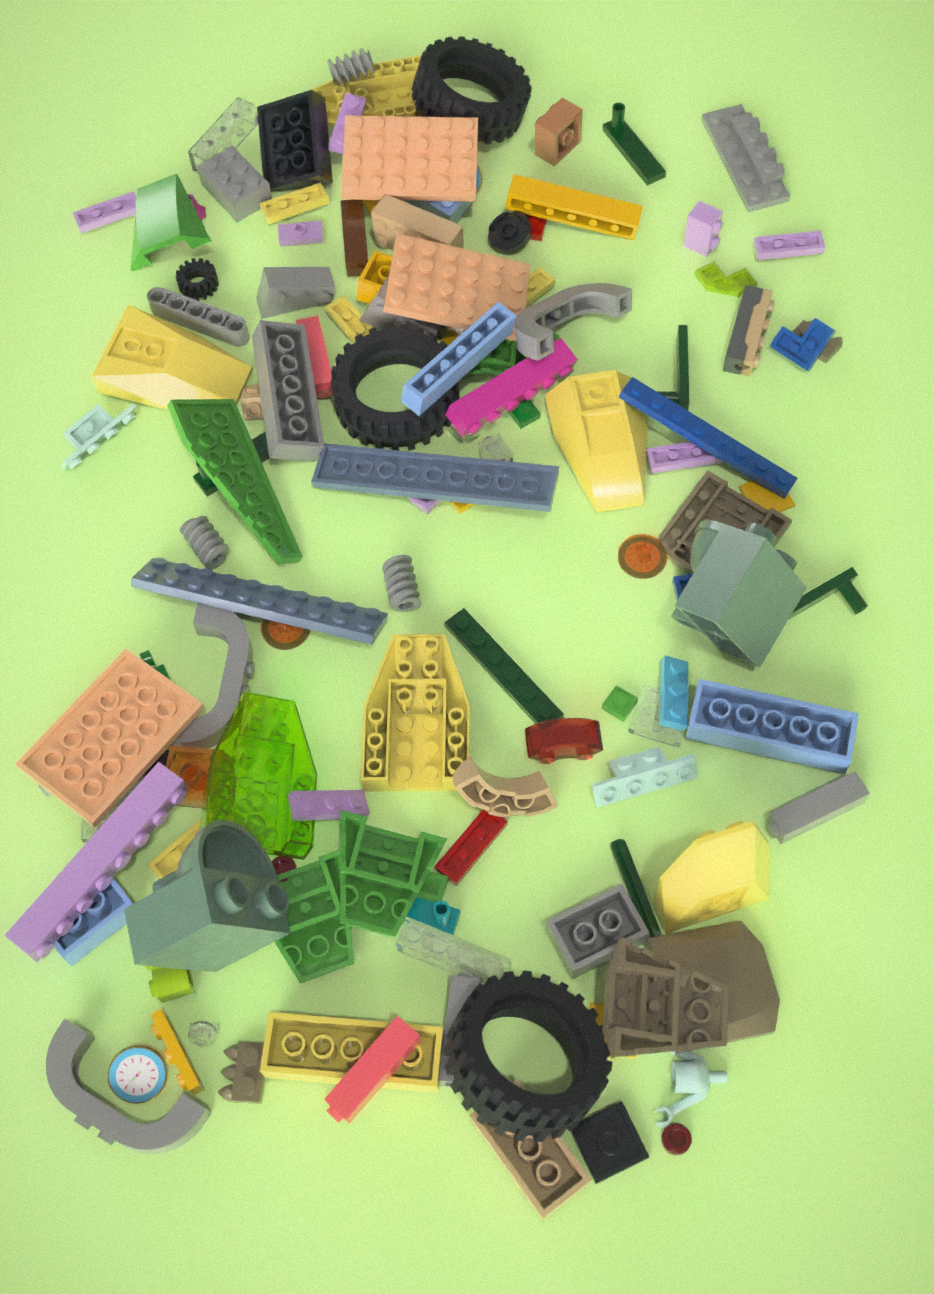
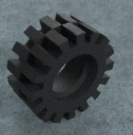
[176,258,219,301]

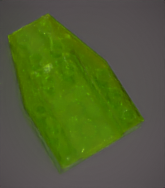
[199,691,317,860]

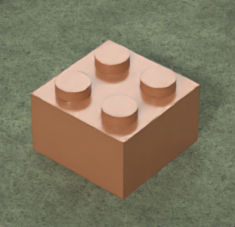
[534,97,583,167]

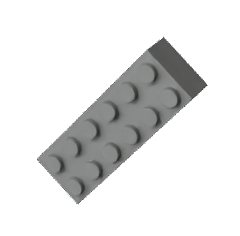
[252,320,324,462]

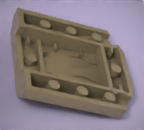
[659,470,792,574]
[645,921,780,1054]

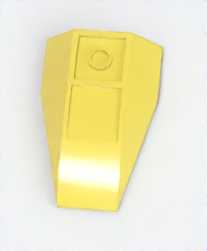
[545,370,647,512]

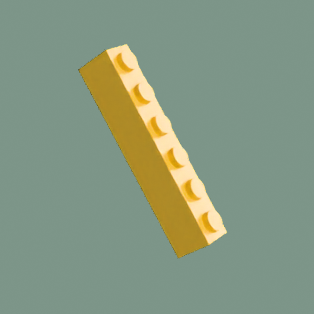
[505,174,643,241]

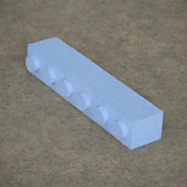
[401,302,517,416]

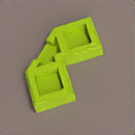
[694,261,758,297]

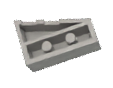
[256,267,335,319]
[359,277,441,335]

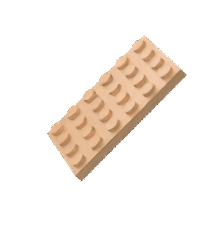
[341,115,478,202]
[383,233,530,341]
[15,648,205,827]

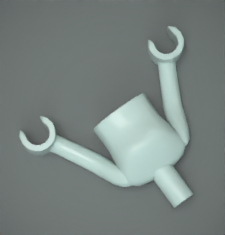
[655,1051,728,1128]

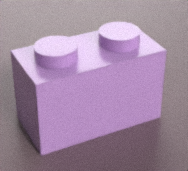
[684,200,724,257]

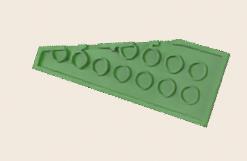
[167,399,303,564]

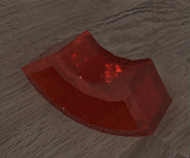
[524,718,603,764]

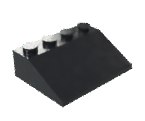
[257,89,333,192]

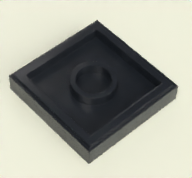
[570,1101,650,1185]

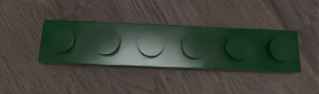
[444,608,564,733]

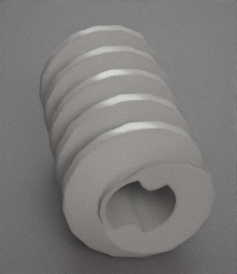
[327,48,375,85]
[179,516,230,570]
[382,554,422,612]

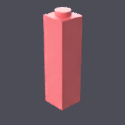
[296,315,333,399]
[324,1015,421,1125]

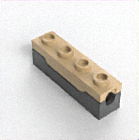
[723,285,775,377]

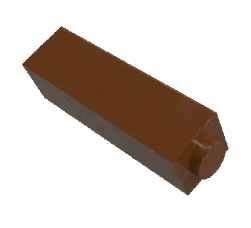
[340,199,369,277]

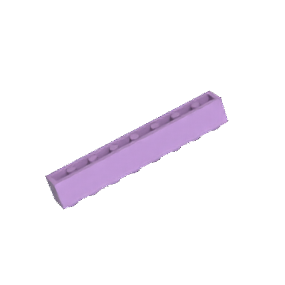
[4,762,188,963]

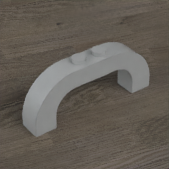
[515,283,632,361]
[169,603,255,753]
[45,1019,212,1154]

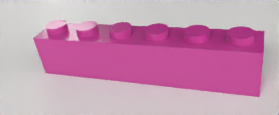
[446,338,578,437]

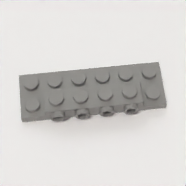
[701,104,790,213]

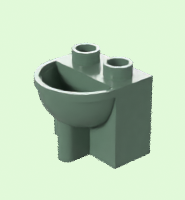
[671,520,807,667]
[124,820,291,972]

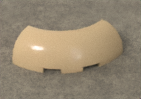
[453,757,559,818]

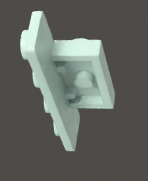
[61,403,137,471]
[591,747,698,807]

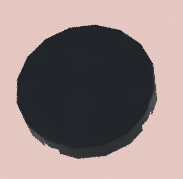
[488,211,532,254]

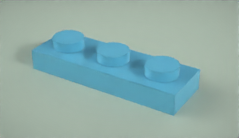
[659,655,688,731]

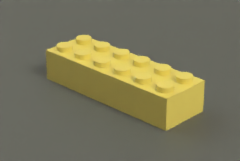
[260,1012,444,1093]

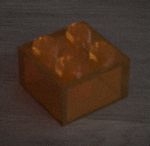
[166,746,231,810]

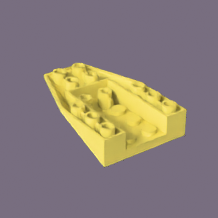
[312,55,422,126]
[91,304,253,409]
[361,634,470,792]
[653,821,770,934]

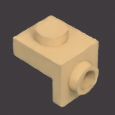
[240,384,264,420]

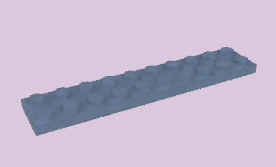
[311,443,559,512]
[131,557,388,645]

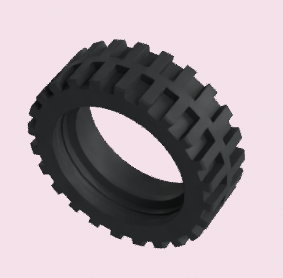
[412,36,532,145]
[330,324,460,450]
[444,970,613,1142]

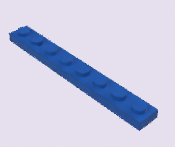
[619,377,798,499]

